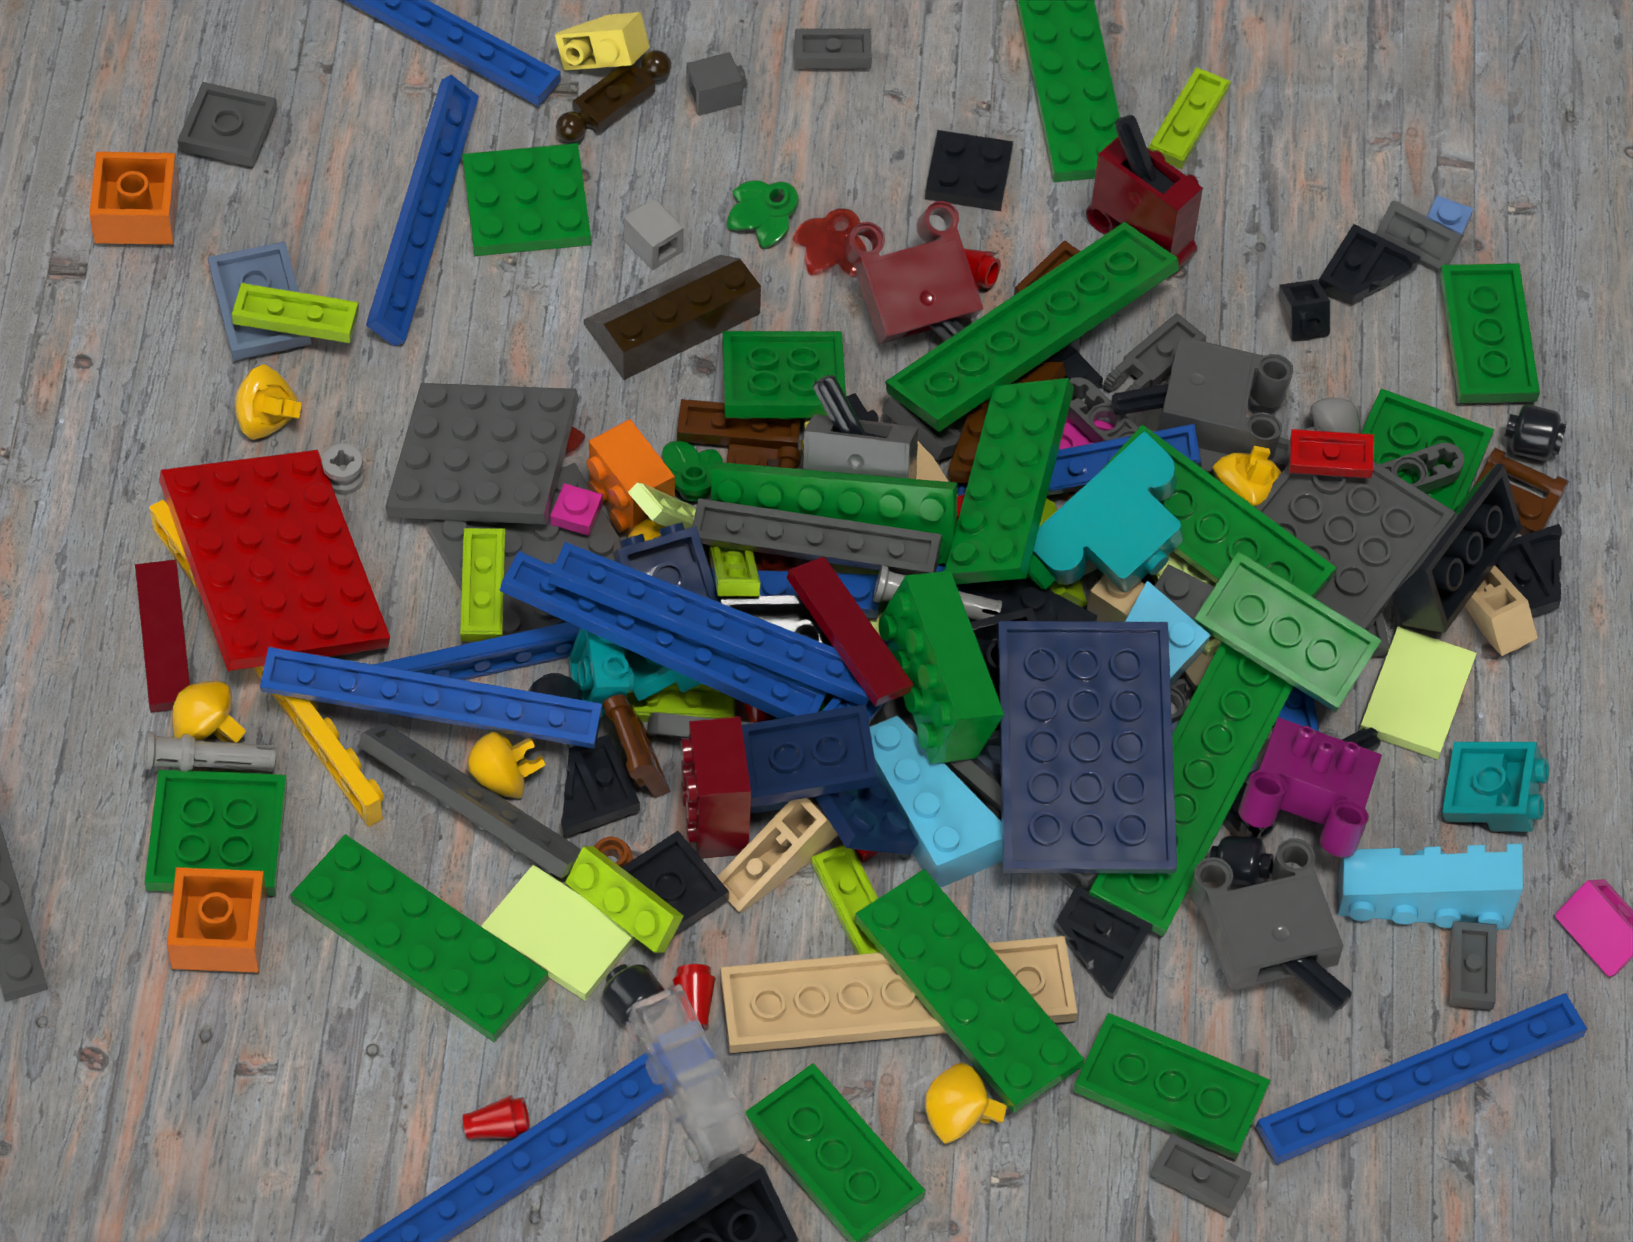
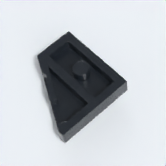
[1319,224,1421,304]
[1495,524,1562,617]
[561,734,640,838]
[1056,885,1153,999]

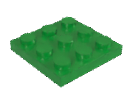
[462,143,591,256]
[722,331,846,419]
[1361,388,1494,511]
[144,770,287,896]

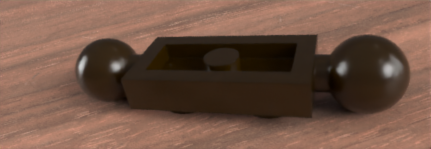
[556,50,672,143]

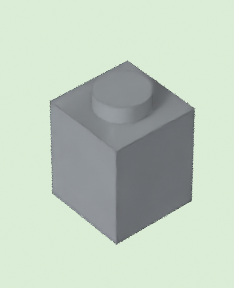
[624,198,684,271]

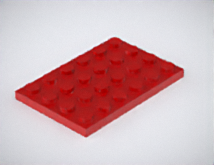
[159,450,391,671]

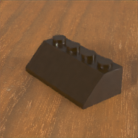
[584,255,761,380]

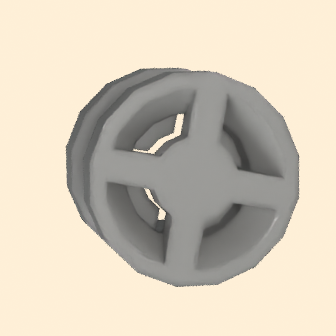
[322,443,364,495]

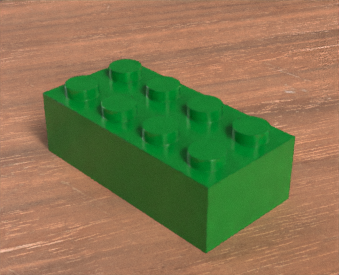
[879,571,1004,764]

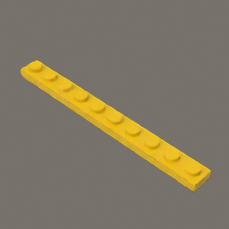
[149,499,384,827]

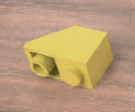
[555,12,650,70]

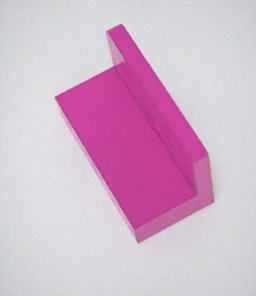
[1555,879,1633,977]

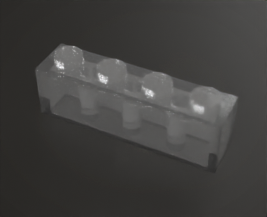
[626,984,758,1174]

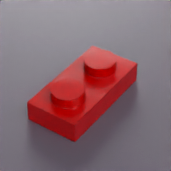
[1289,429,1374,478]

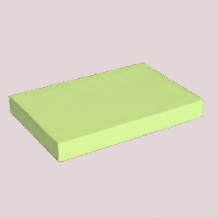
[1359,626,1477,760]
[481,865,636,1001]

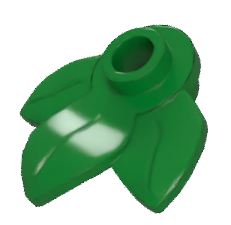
[727,180,799,249]
[662,441,723,501]

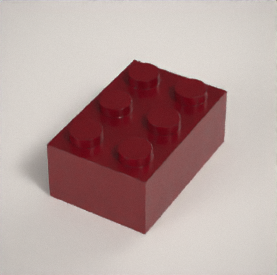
[681,716,751,859]

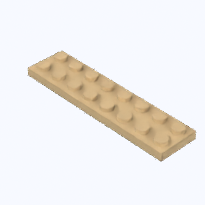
[720,936,1078,1053]

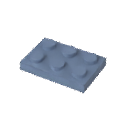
[207,241,312,361]

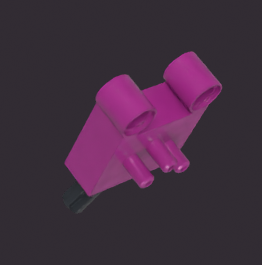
[1238,717,1382,857]

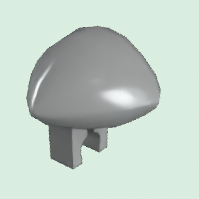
[1306,398,1360,433]

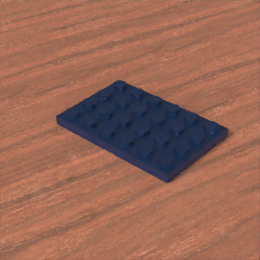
[997,621,1177,873]

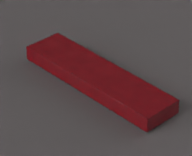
[786,556,913,707]
[135,559,190,713]

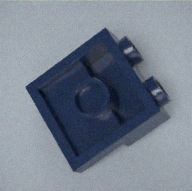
[612,522,720,603]

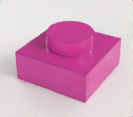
[550,483,603,536]

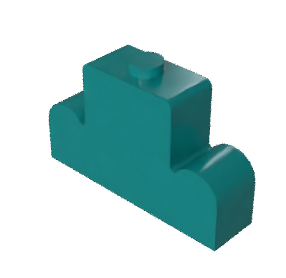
[1032,431,1183,592]

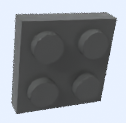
[177,82,277,167]

